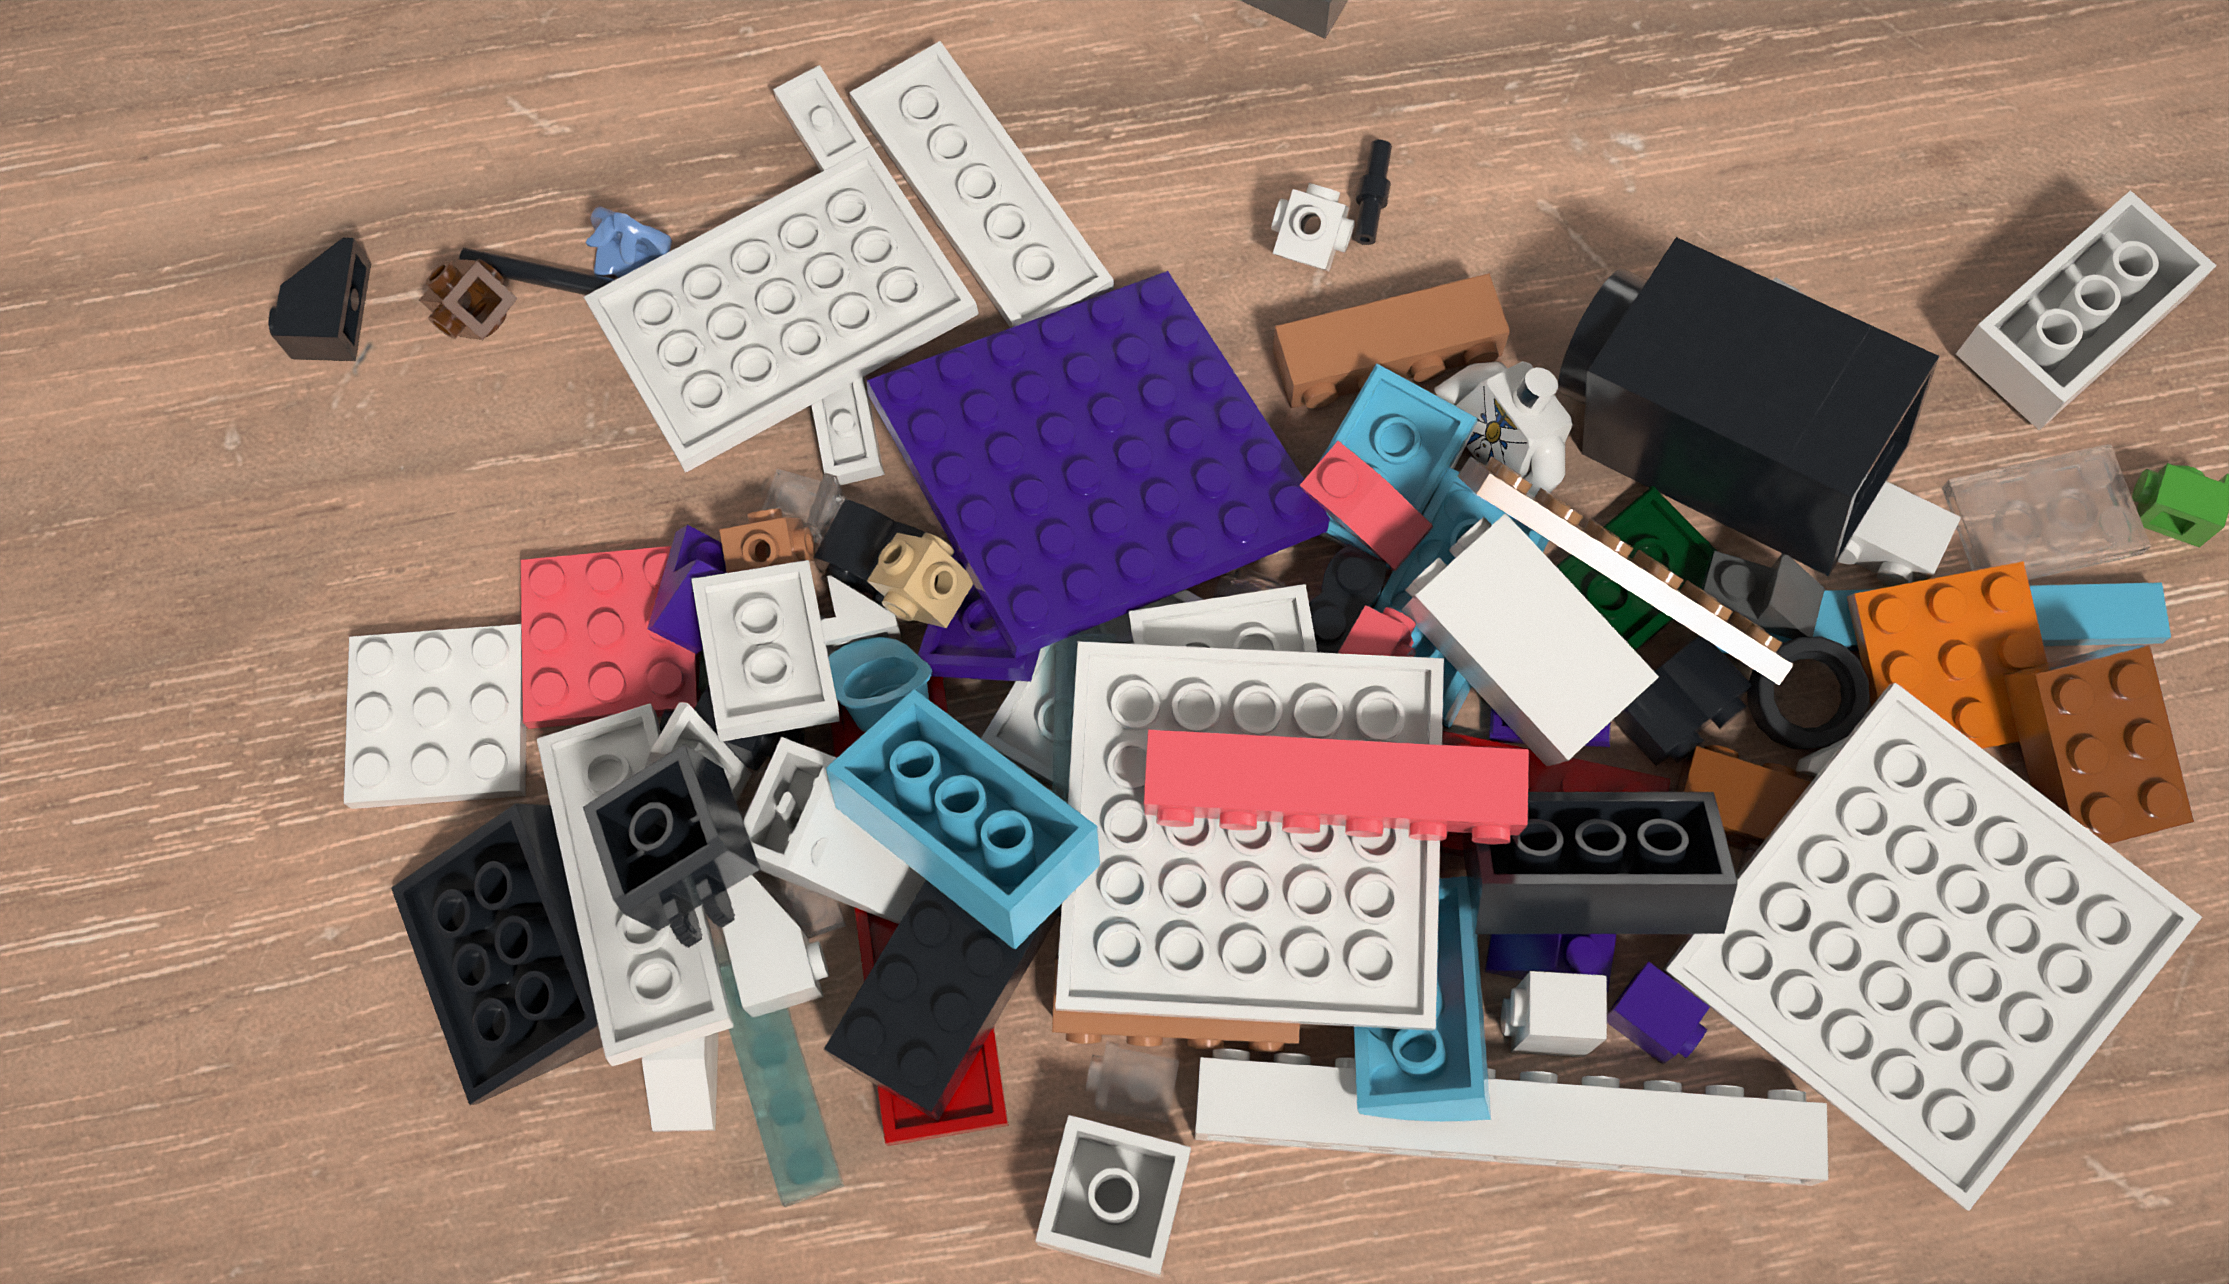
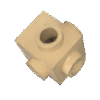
[867,533,974,628]

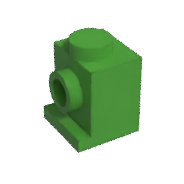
[2132,463,2229,548]

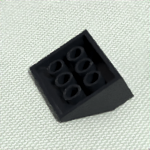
[391,804,603,1105]

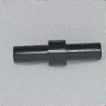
[1354,140,1392,245]

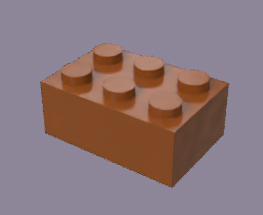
[2003,645,2194,845]

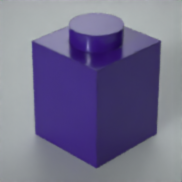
[1607,962,1710,1065]

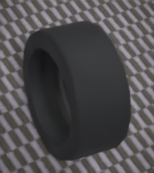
[1747,636,1870,749]

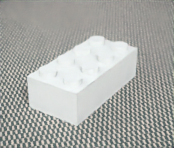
[1956,190,2217,430]

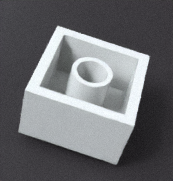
[1035,1115,1191,1278]

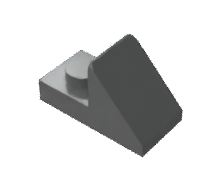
[1701,551,1825,639]

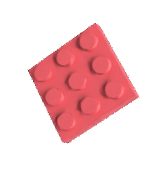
[521,546,700,729]

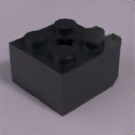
[583,744,761,948]

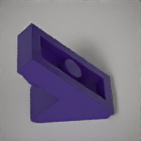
[647,524,727,654]
[1485,934,1616,994]

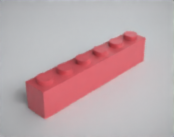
[1144,730,1529,844]

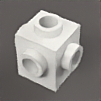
[1271,183,1355,271]

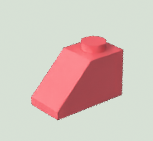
[1300,441,1433,571]

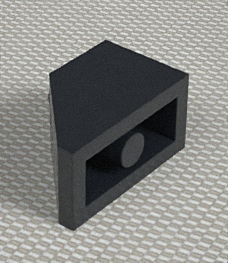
[268,238,371,361]

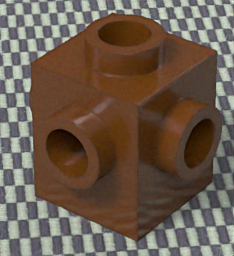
[419,259,518,340]

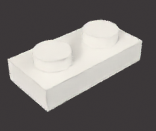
[773,65,871,172]
[812,376,885,488]

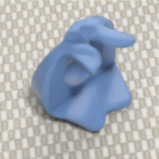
[586,206,672,278]

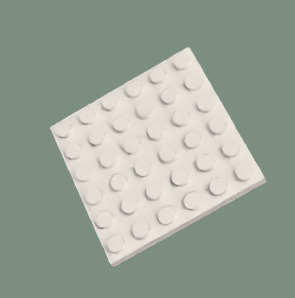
[1055,642,1444,1031]
[1662,683,2202,1211]

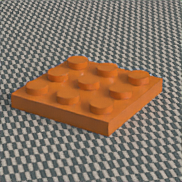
[1847,561,2048,749]

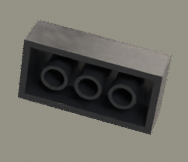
[1462,792,1738,934]
[824,880,1062,1121]

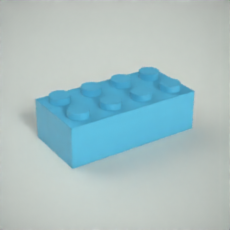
[826,689,1100,950]

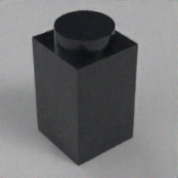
[1558,237,1939,577]

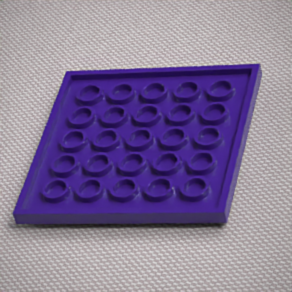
[867,271,1330,659]

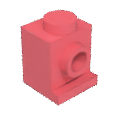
[1338,605,1416,657]

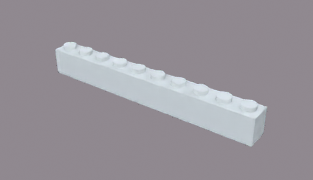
[1195,1049,1828,1186]

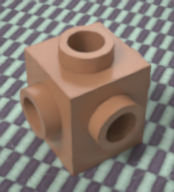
[719,508,815,573]

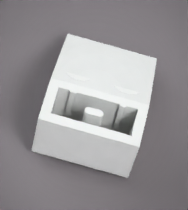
[743,737,926,924]

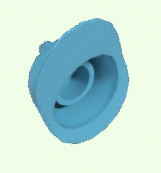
[828,637,932,732]

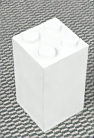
[1402,513,1659,766]

